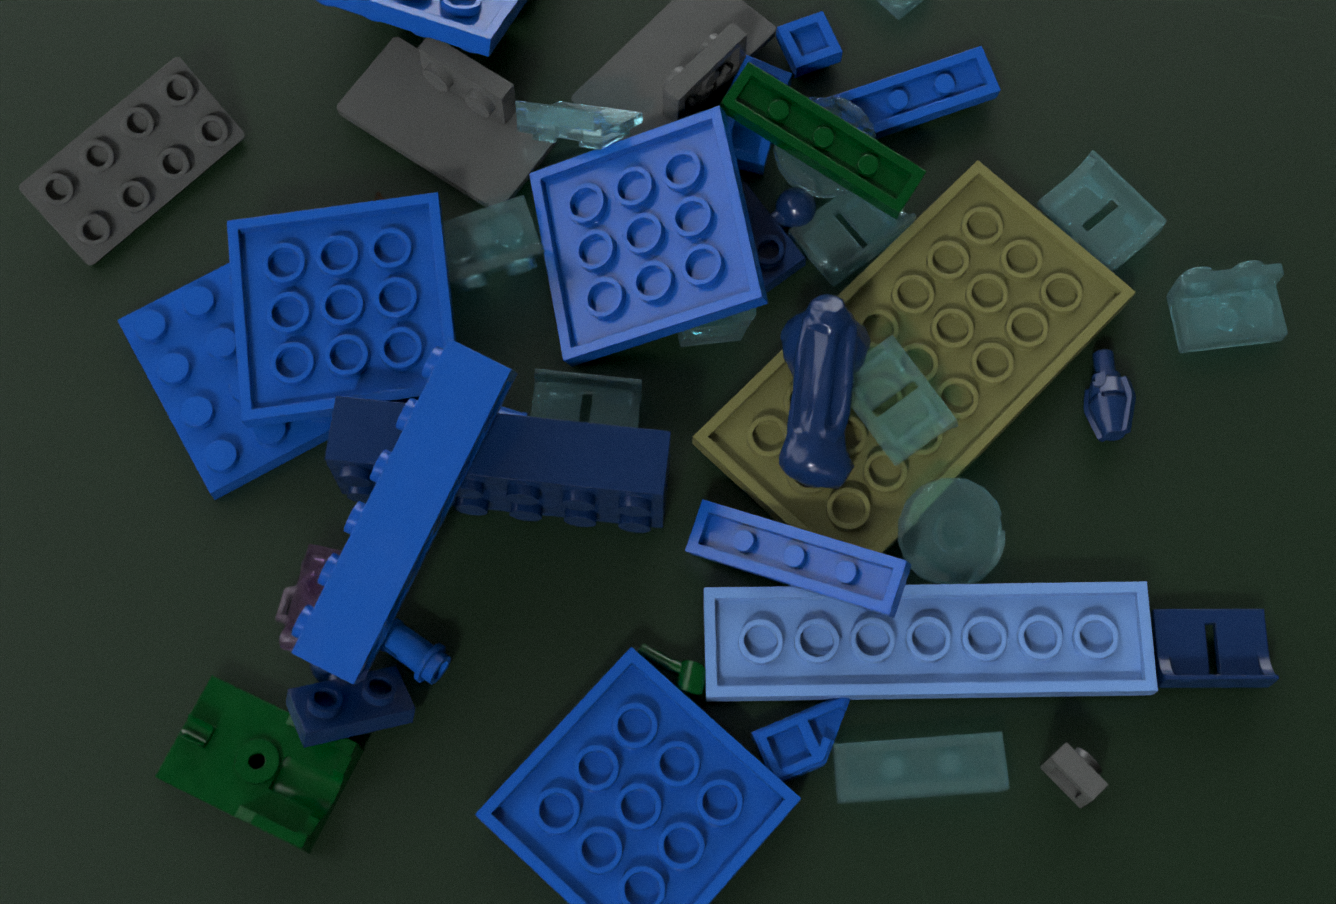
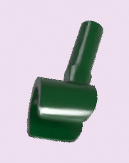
[638,643,706,701]

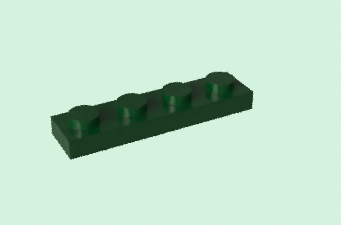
[720,62,927,220]

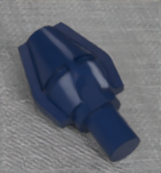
[1083,349,1136,442]

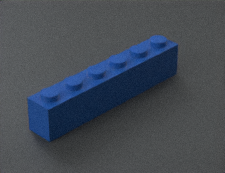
[291,338,518,685]

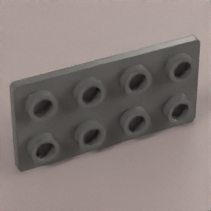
[571,0,776,142]
[337,37,557,214]
[18,57,245,265]

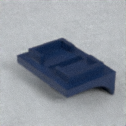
[1151,609,1279,688]

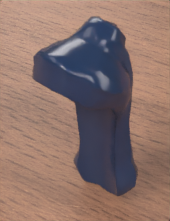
[779,294,871,489]

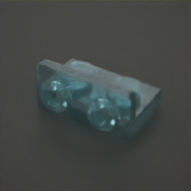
[1166,260,1288,353]

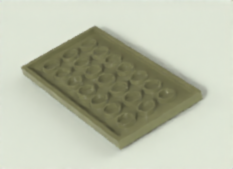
[692,160,1136,554]

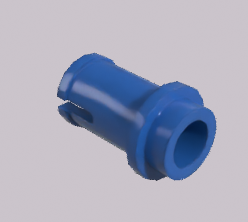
[380,618,451,685]

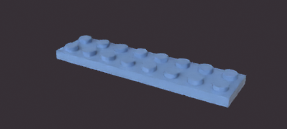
[703,581,1158,702]

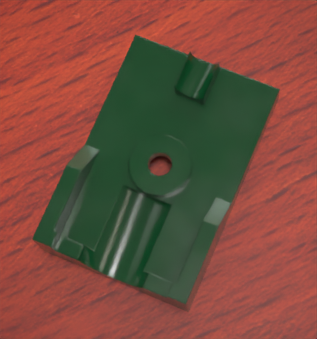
[155,675,364,854]

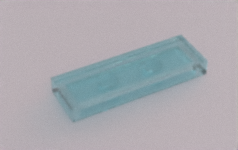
[832,732,1010,804]

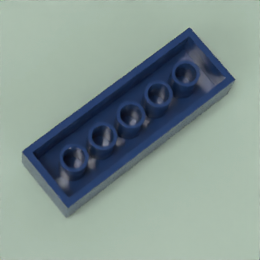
[325,396,671,533]

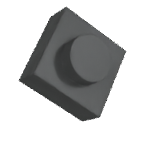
[1040,742,1109,809]

